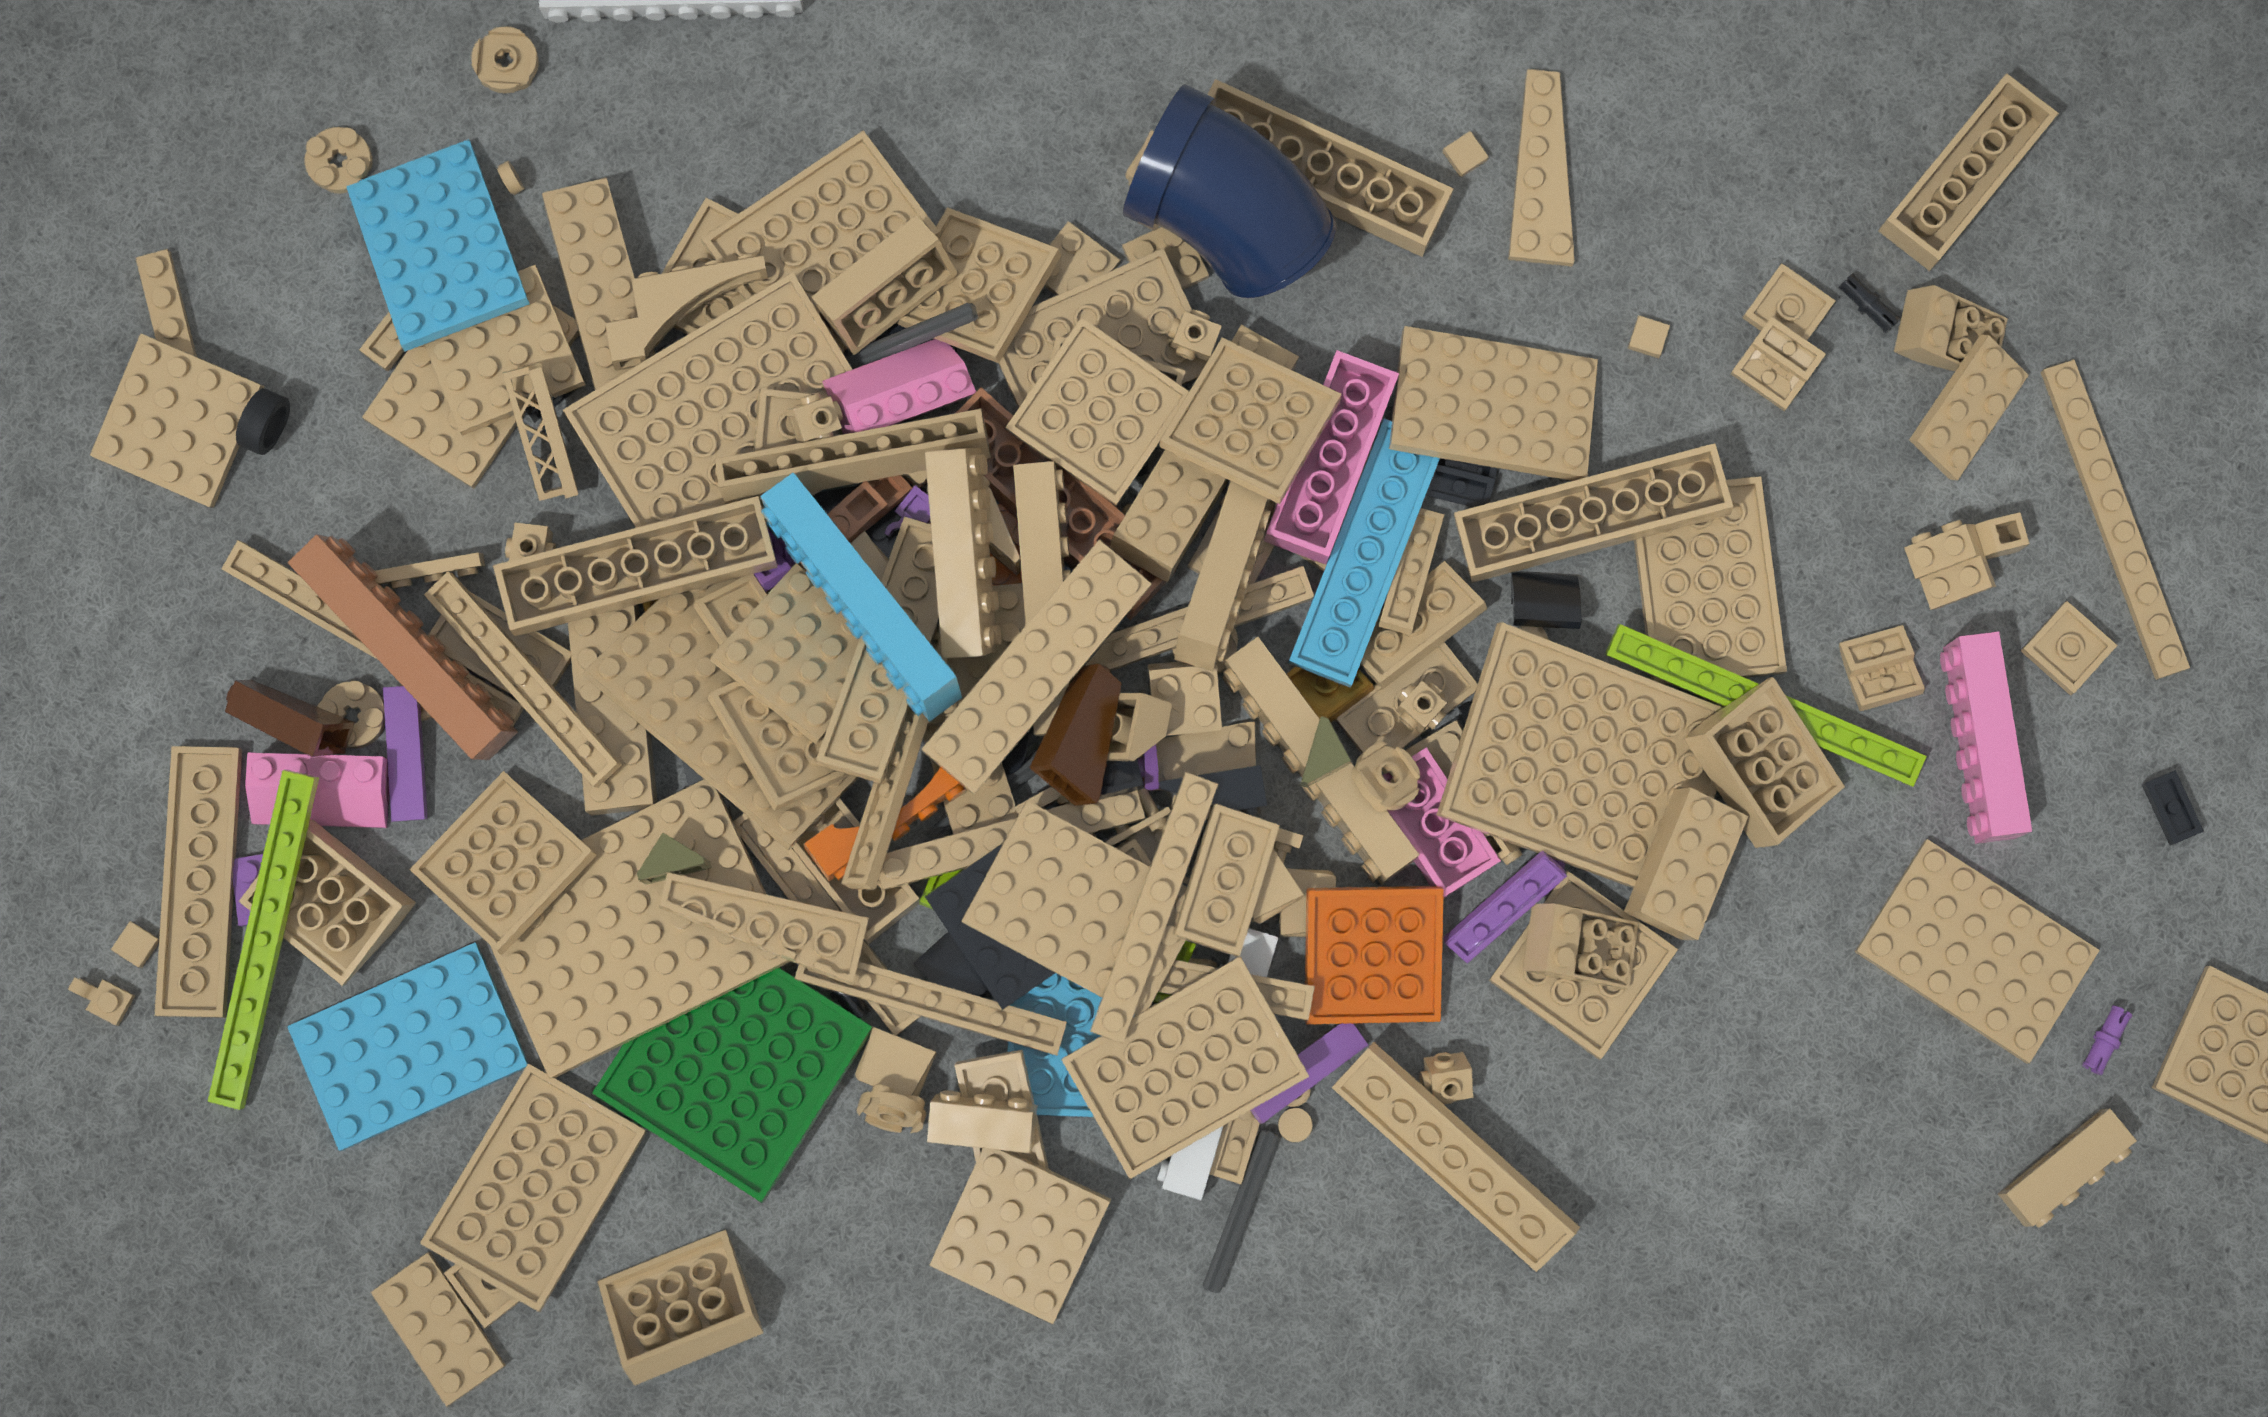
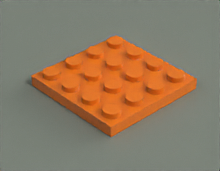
[1305,886,1443,1024]

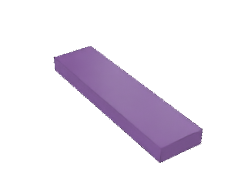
[383,686,428,822]
[1443,850,1567,964]
[1250,1023,1368,1124]

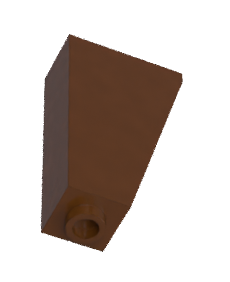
[1029,664,1122,806]
[225,680,355,757]

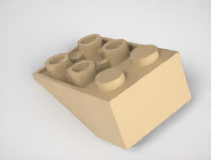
[1894,285,2008,371]
[1522,903,1639,989]

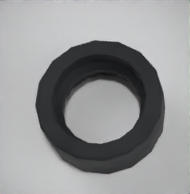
[236,388,290,455]

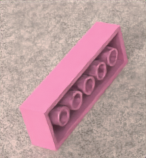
[1264,350,1399,565]
[1940,631,2032,844]

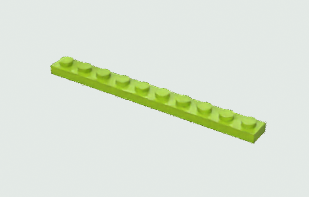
[1605,624,1927,787]
[207,770,319,1110]

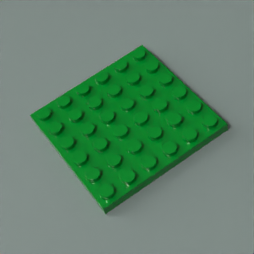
[592,968,873,1203]

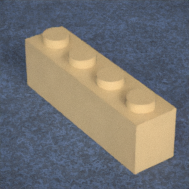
[1998,1109,2137,1228]

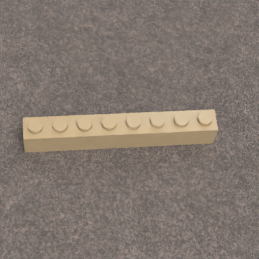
[715,409,991,504]
[1013,461,1071,736]

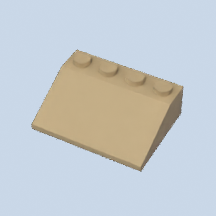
[1683,677,1845,848]
[238,820,416,986]
[598,1229,764,1385]

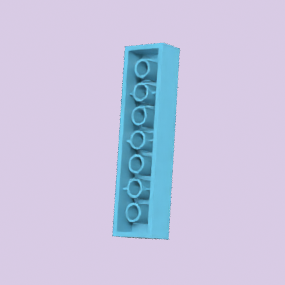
[760,472,962,722]

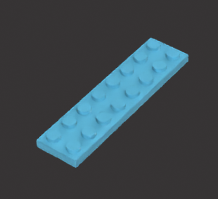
[1288,418,1440,688]

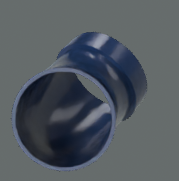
[1123,84,1337,298]

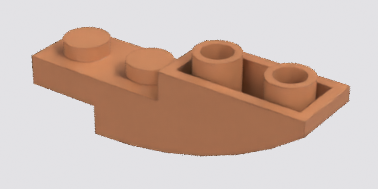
[790,475,912,571]

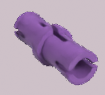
[2082,1005,2133,1075]

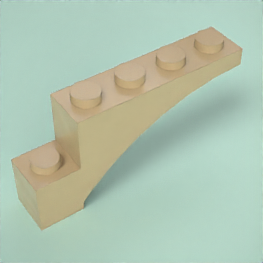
[605,254,768,371]

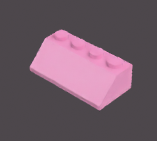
[822,339,976,435]
[1382,747,1500,899]
[245,753,389,828]

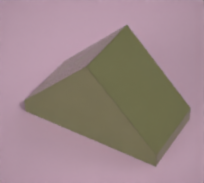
[1300,716,1351,788]
[637,833,712,885]

